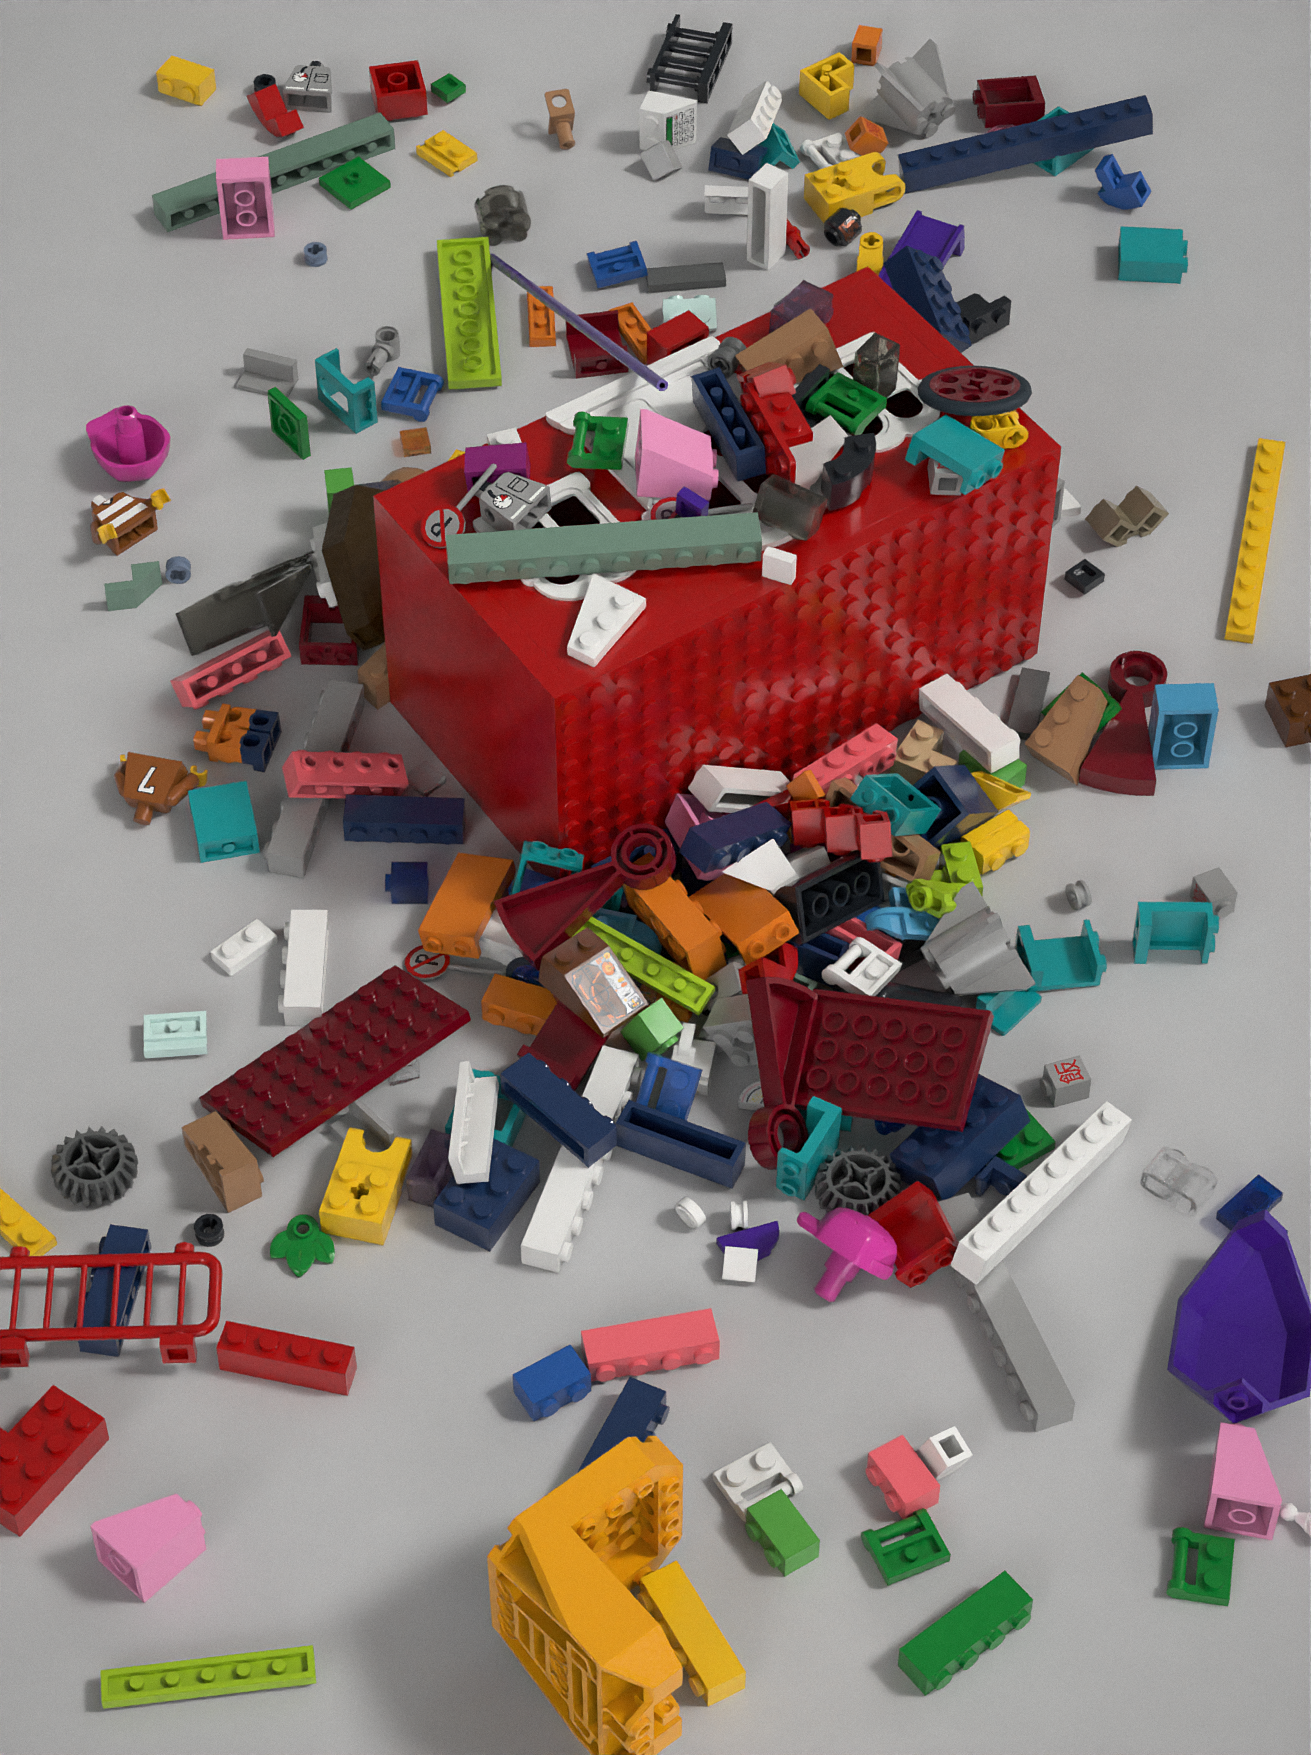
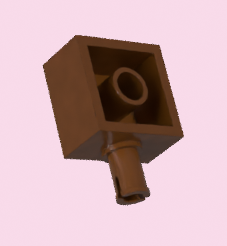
[1265,674,1311,748]

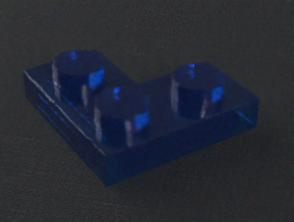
[1216,1174,1288,1234]

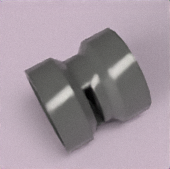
[707,337,746,378]

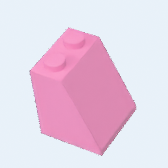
[635,409,718,500]
[1204,1422,1282,1540]
[90,1494,206,1603]

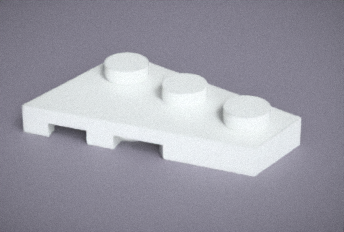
[567,573,646,667]

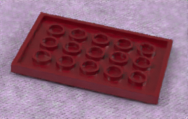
[794,989,994,1132]

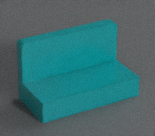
[758,123,800,169]
[976,990,1042,1036]

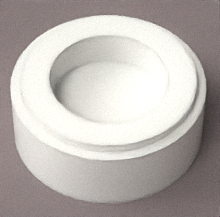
[675,1196,706,1229]

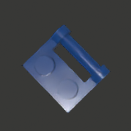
[586,240,648,289]
[381,367,444,422]
[636,1052,703,1121]

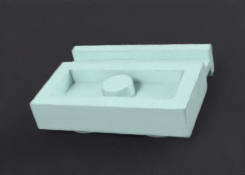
[144,1011,208,1058]

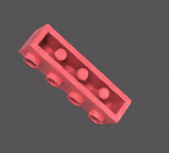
[170,630,291,710]
[792,723,898,801]
[282,750,409,799]

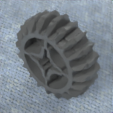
[51,1126,138,1208]
[814,1145,901,1216]

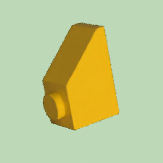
[971,770,1031,813]

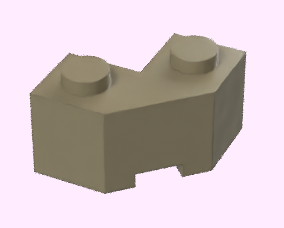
[1085,485,1169,547]

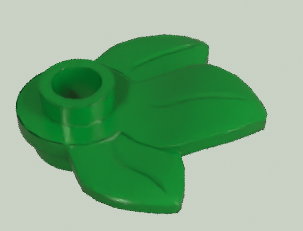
[270,1214,335,1278]

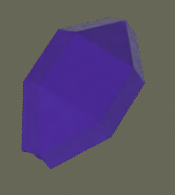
[1167,1209,1311,1424]

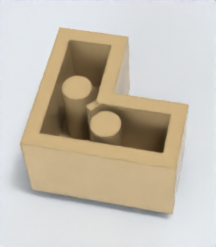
[890,720,957,785]

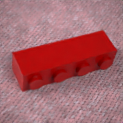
[216,1321,357,1396]

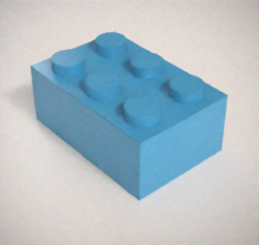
[1148,683,1219,770]

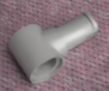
[364,326,400,376]

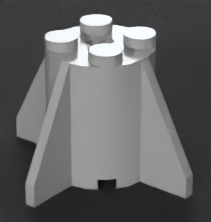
[861,39,955,137]
[920,881,1035,995]

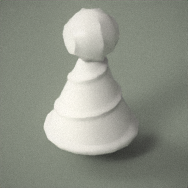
[1279,1503,1311,1537]

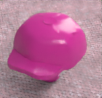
[86,405,171,482]
[796,1207,897,1302]

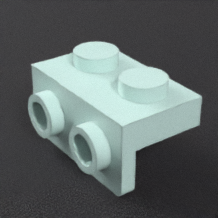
[662,295,717,332]

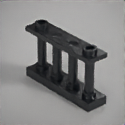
[646,14,733,104]

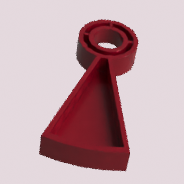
[1079,650,1168,796]
[494,823,676,971]
[746,977,818,1170]

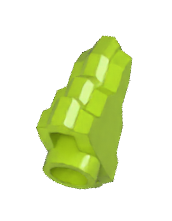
[905,879,967,918]

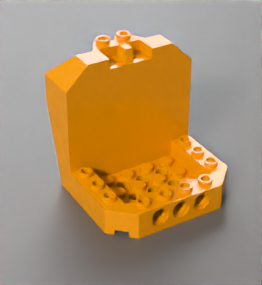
[487,1436,683,1755]

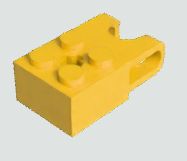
[804,152,906,223]
[319,1127,413,1245]

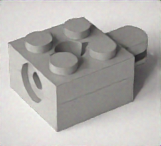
[697,994,758,1068]

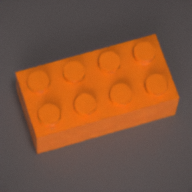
[623,852,727,980]

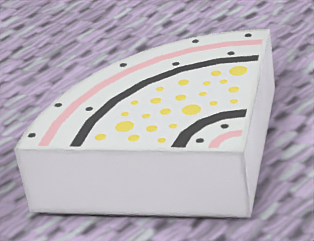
[738,1081,764,1110]

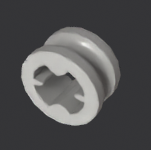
[1065,880,1092,910]

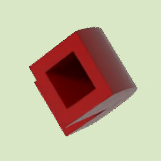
[246,84,304,137]
[738,942,798,995]

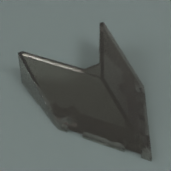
[175,550,314,656]

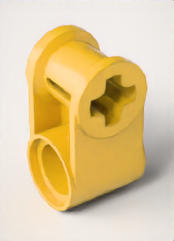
[857,232,884,275]
[969,410,1028,449]

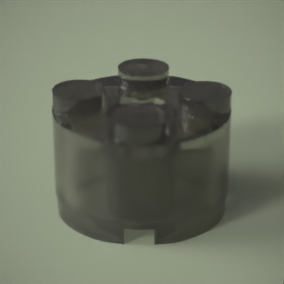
[474,185,531,246]

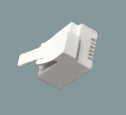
[672,1022,716,1096]

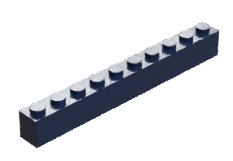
[898,95,1153,193]

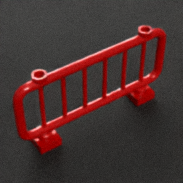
[0,1242,223,1368]

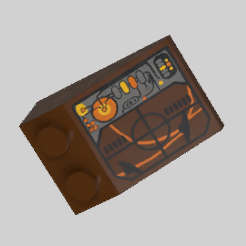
[538,927,649,1038]

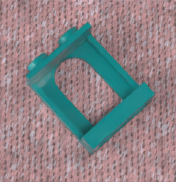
[315,348,378,434]

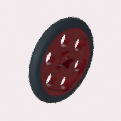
[918,366,1032,416]

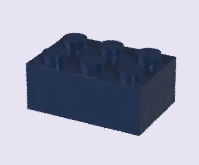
[433,1138,540,1252]

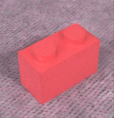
[866,1434,940,1519]

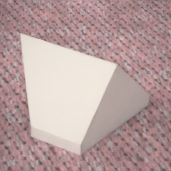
[722,839,799,895]

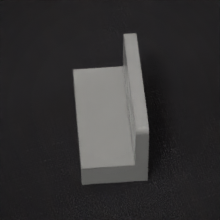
[237,348,298,398]
[330,1098,395,1152]

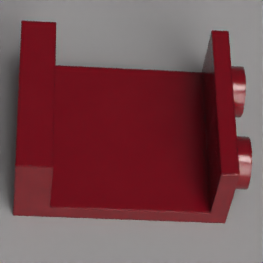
[565,310,629,379]
[517,995,611,1091]

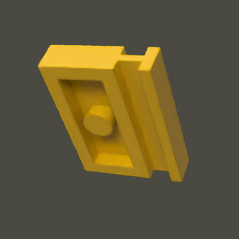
[416,130,478,177]

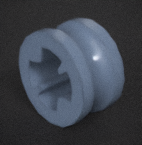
[304,242,328,267]
[166,556,191,584]

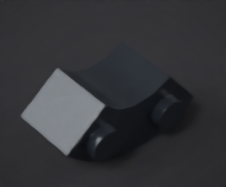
[821,433,876,511]

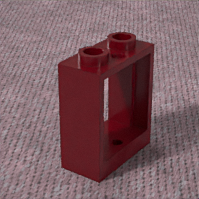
[972,75,1046,128]
[299,595,360,666]

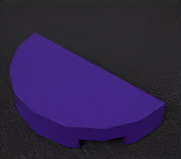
[716,1221,780,1261]

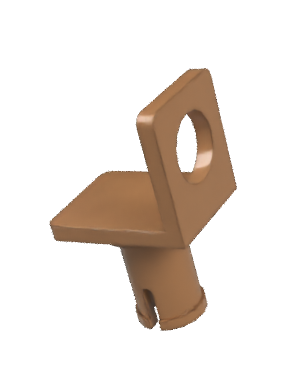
[544,89,575,150]

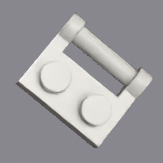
[800,133,860,169]
[822,937,902,996]
[713,1442,803,1522]

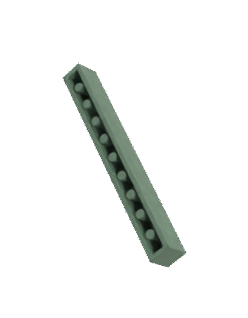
[152,112,395,232]
[446,512,762,584]

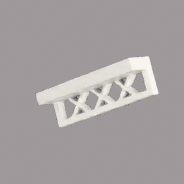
[448,1061,499,1184]

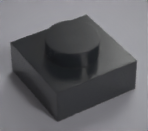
[1064,559,1105,595]

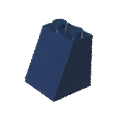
[909,765,999,848]

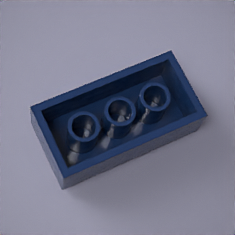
[883,246,972,353]
[889,1074,1030,1202]

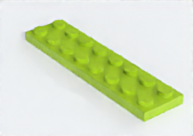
[437,237,502,389]

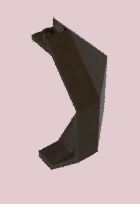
[321,479,402,651]

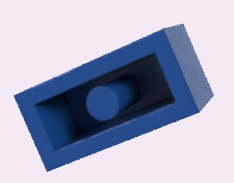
[512,1345,591,1421]

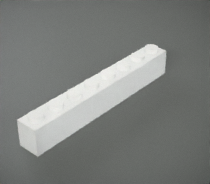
[521,1045,643,1273]
[950,1101,1132,1285]

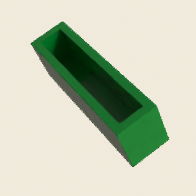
[897,1570,1033,1696]

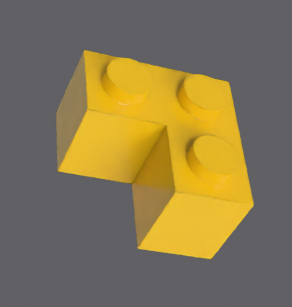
[799,52,854,120]

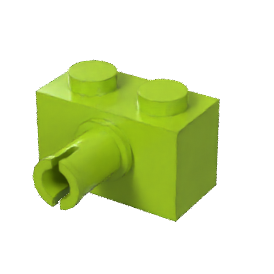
[930,841,983,896]

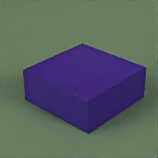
[675,486,709,518]

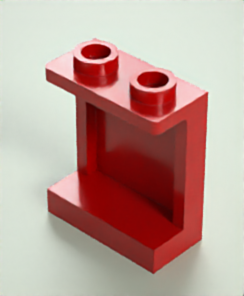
[868,1181,959,1288]

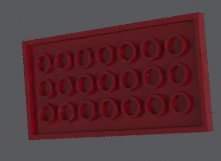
[199,965,471,1157]

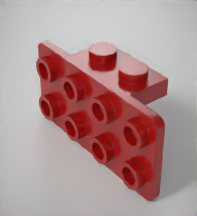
[740,382,813,504]

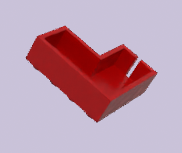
[0,1385,109,1537]

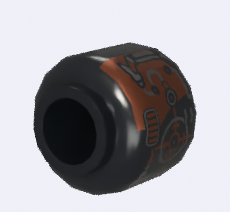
[824,208,862,246]

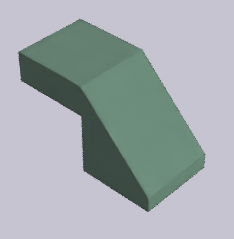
[104,561,162,611]

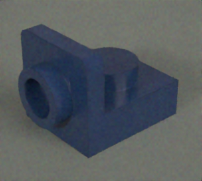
[974,1156,1027,1197]

